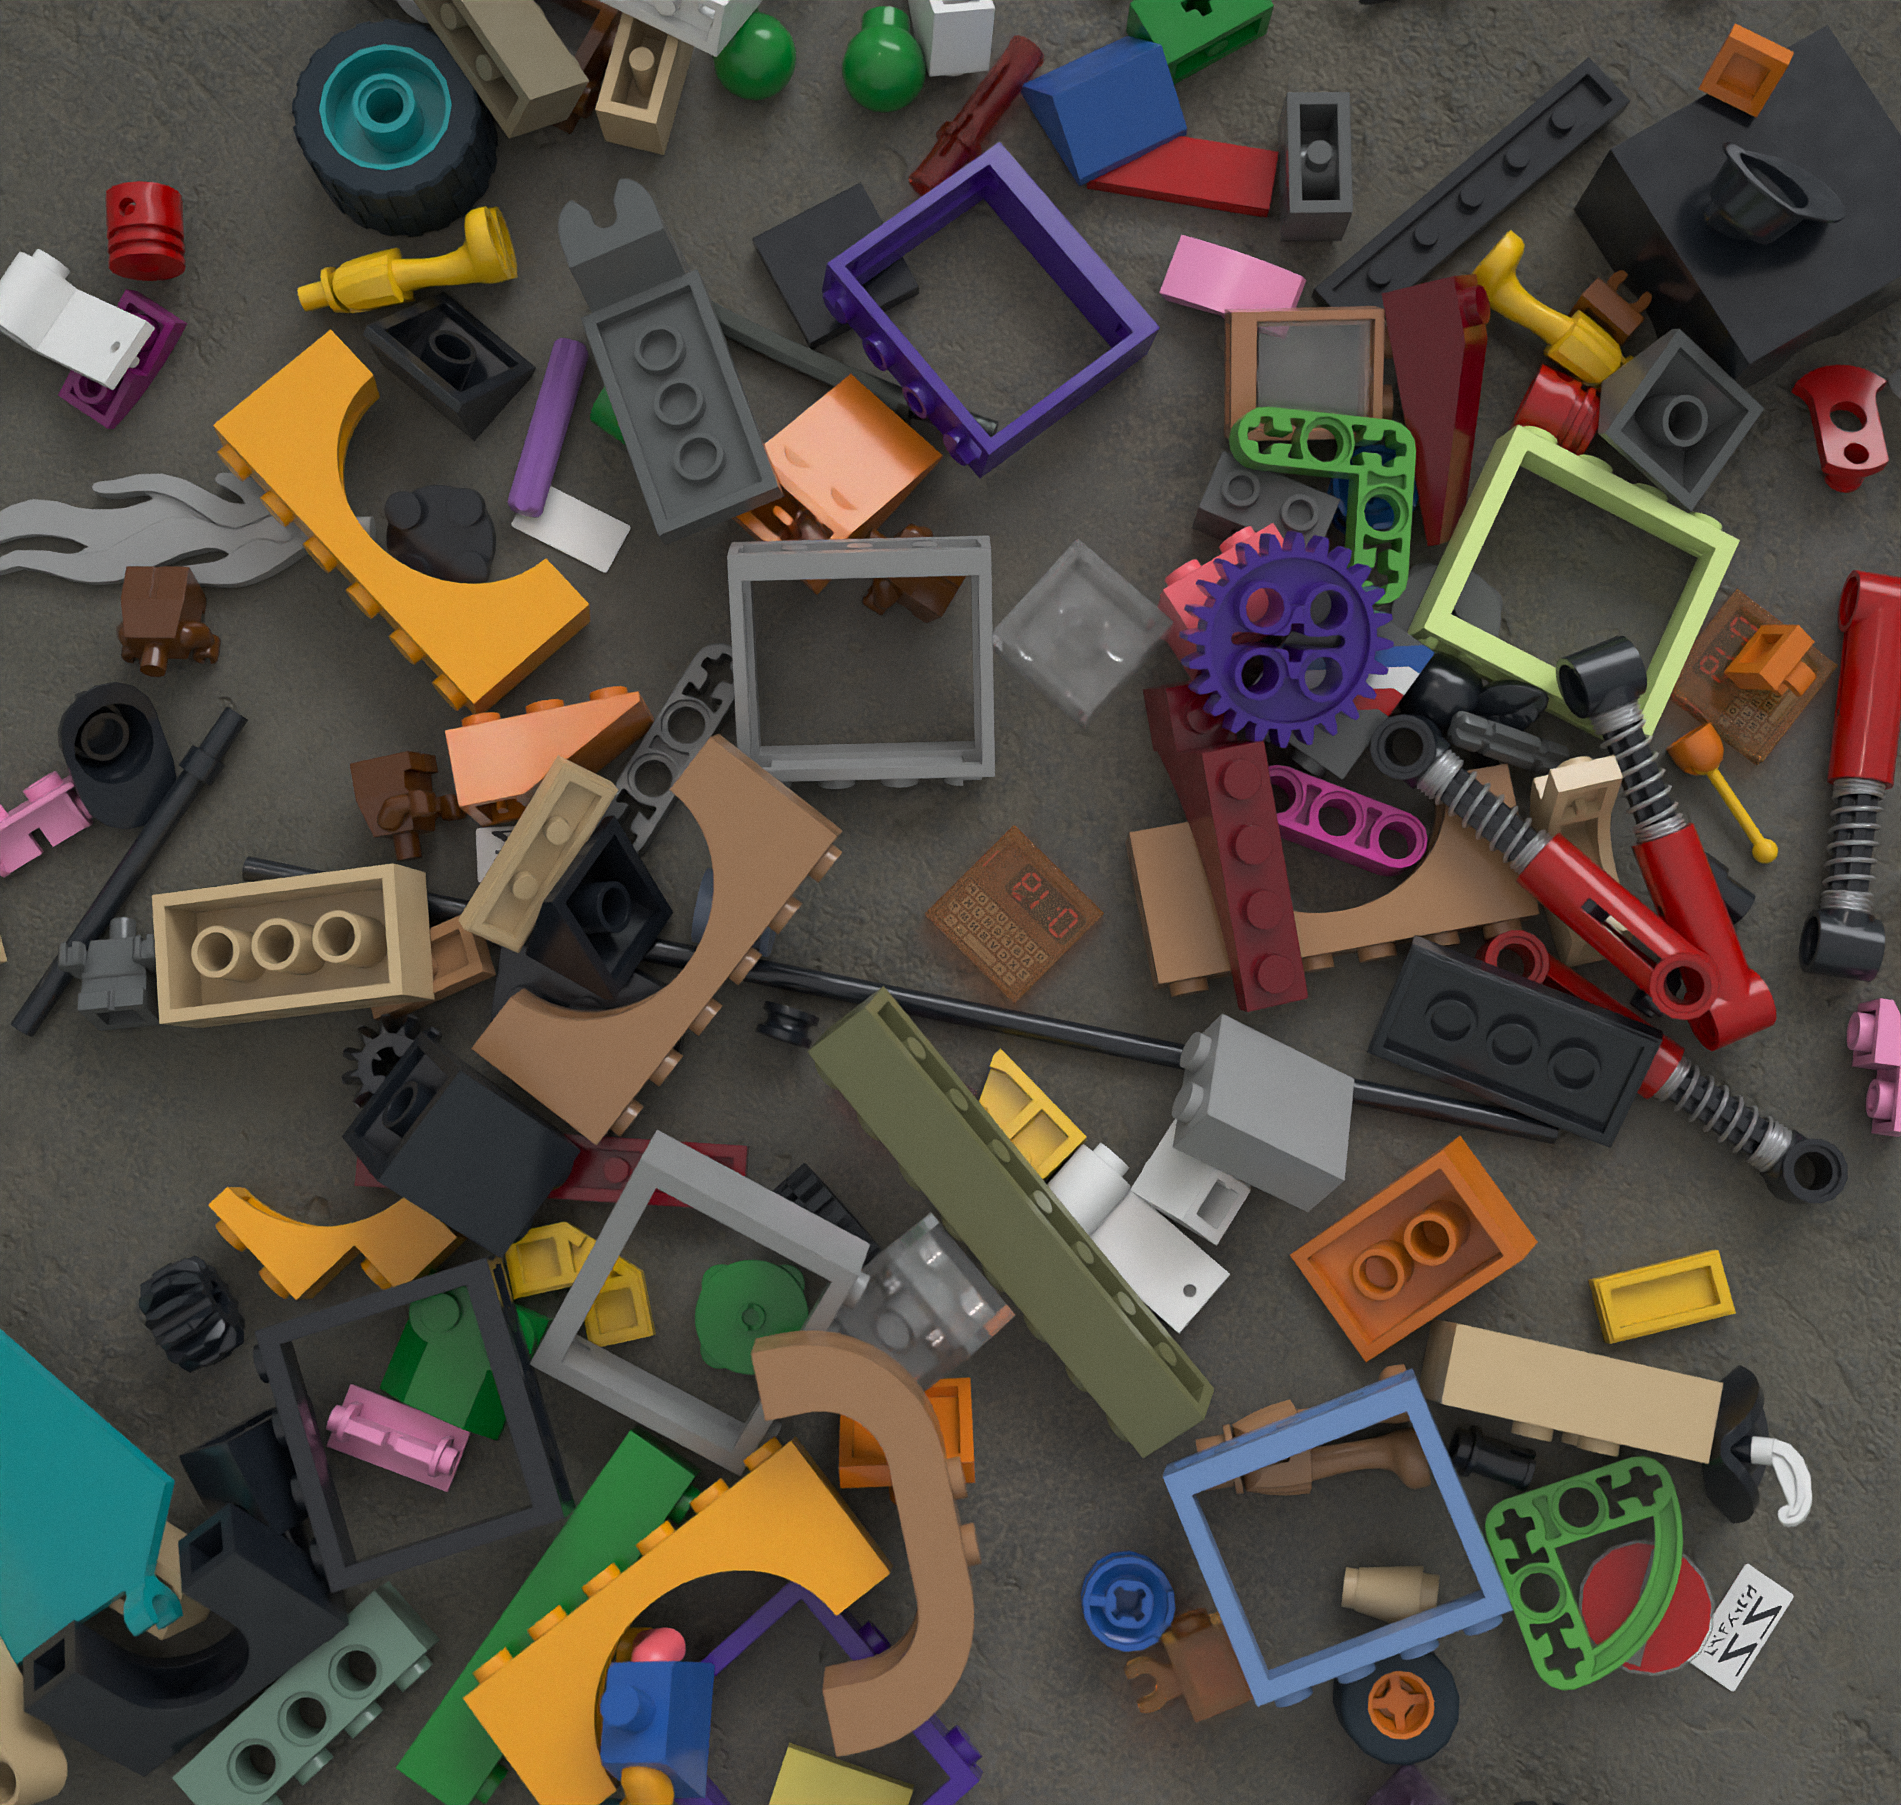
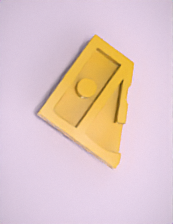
[979,1048,1087,1181]

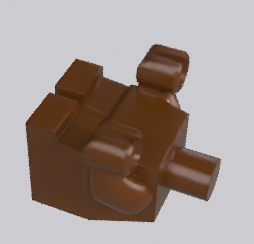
[862,523,966,623]
[116,566,221,677]
[350,751,467,862]

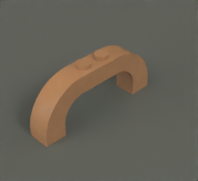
[751,1330,982,1757]

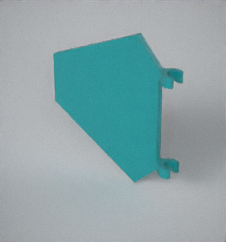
[0,1329,183,1667]

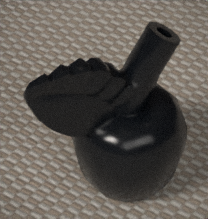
[1398,650,1549,769]

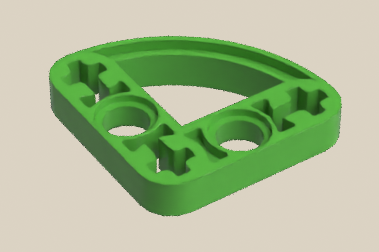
[1485,1456,1683,1690]

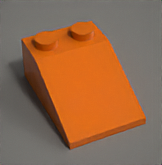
[1290,1136,1538,1362]

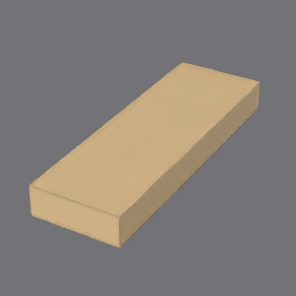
[458,755,618,953]

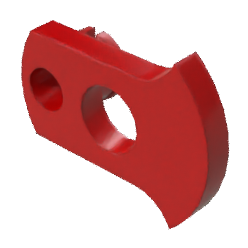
[1791,365,1889,493]

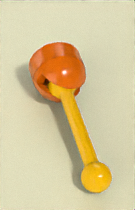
[1666,721,1778,864]

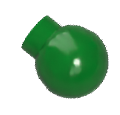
[841,6,926,113]
[712,8,797,101]

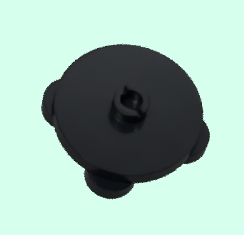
[384,485,496,584]

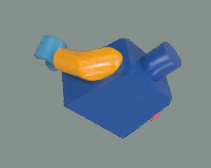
[600,1627,715,1805]

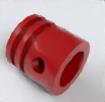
[105,181,186,281]
[1508,364,1601,456]

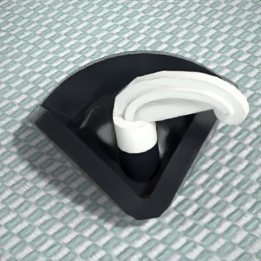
[1702,1365,1812,1527]

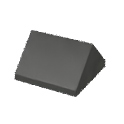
[1598,329,1765,512]

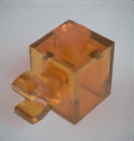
[1123,1608,1254,1723]

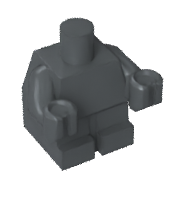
[58,917,163,1031]

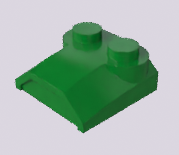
[379,1268,553,1441]

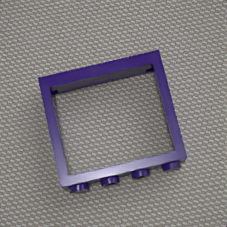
[822,142,1160,478]
[674,1581,983,1805]

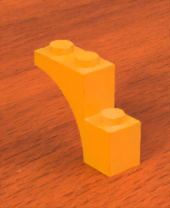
[208,1187,467,1300]

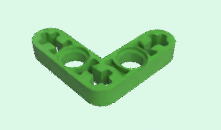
[1229,406,1416,608]

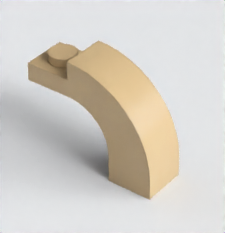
[1530,755,1633,967]

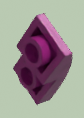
[58,289,187,429]

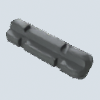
[1446,711,1570,776]

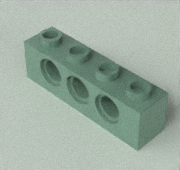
[172,1581,440,1805]

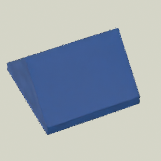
[1020,36,1187,186]

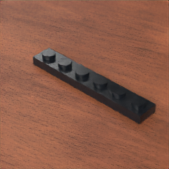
[1311,57,1630,342]

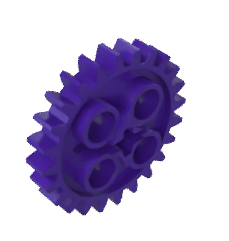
[1179,531,1394,748]

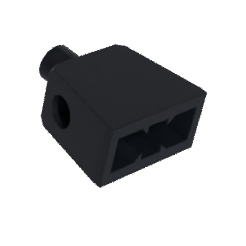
[179,1397,320,1555]

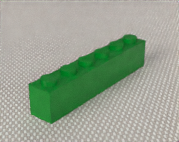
[396,1425,701,1805]

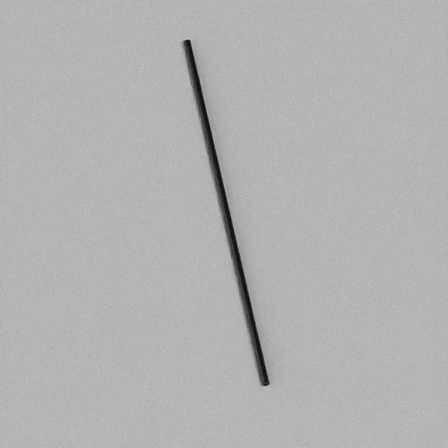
[242,856,1559,1144]

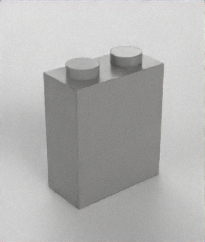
[1172,1014,1355,1212]

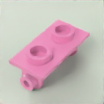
[0,771,93,877]
[326,1384,471,1492]

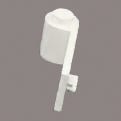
[0,249,155,390]
[1047,1143,1230,1334]

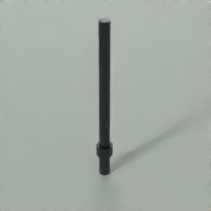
[10,706,248,1037]

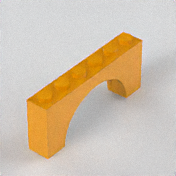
[213,329,591,714]
[463,1436,893,1805]

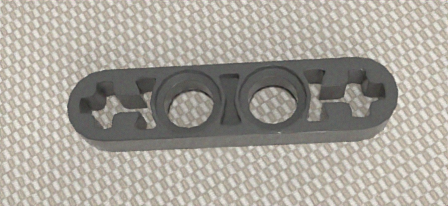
[591,643,735,858]

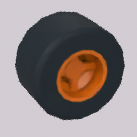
[1332,1651,1460,1766]

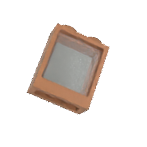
[1224,306,1393,441]

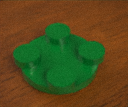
[695,1259,809,1375]

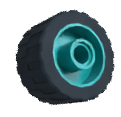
[292,19,498,237]

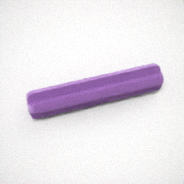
[508,338,589,518]

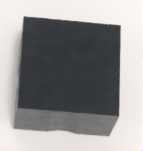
[1574,25,1901,390]

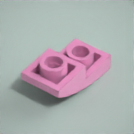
[1159,235,1306,339]
[1847,998,1901,1137]

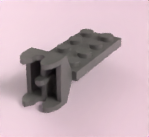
[558,179,784,545]

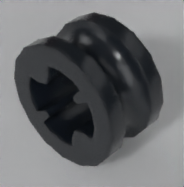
[756,1001,820,1049]

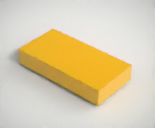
[1588,1250,1736,1344]

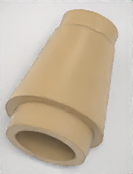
[1341,1566,1440,1624]

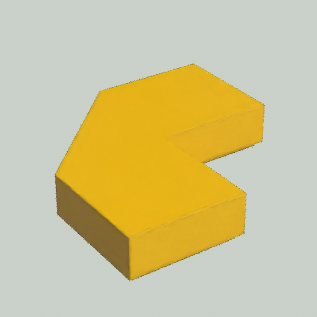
[505,1221,656,1347]

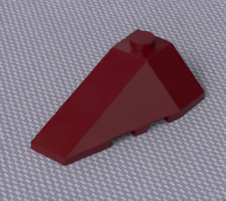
[1382,274,1490,546]

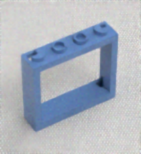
[1163,1368,1513,1707]

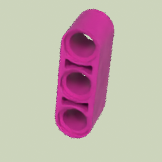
[1269,765,1428,877]

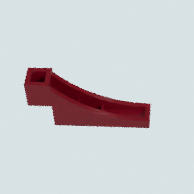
[1143,679,1308,1012]

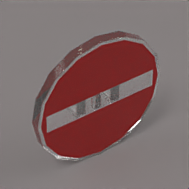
[1579,1539,1715,1676]

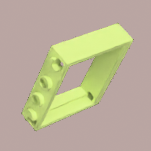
[1407,425,1740,741]

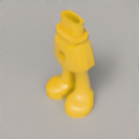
[298,206,517,313]
[1471,230,1634,393]

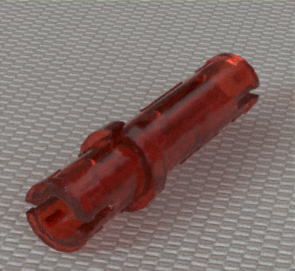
[908,35,1045,197]

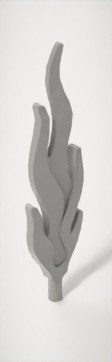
[0,473,376,588]

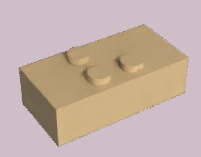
[152,863,435,1028]
[1419,1319,1723,1464]

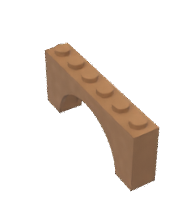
[471,734,843,1145]
[1125,763,1540,998]

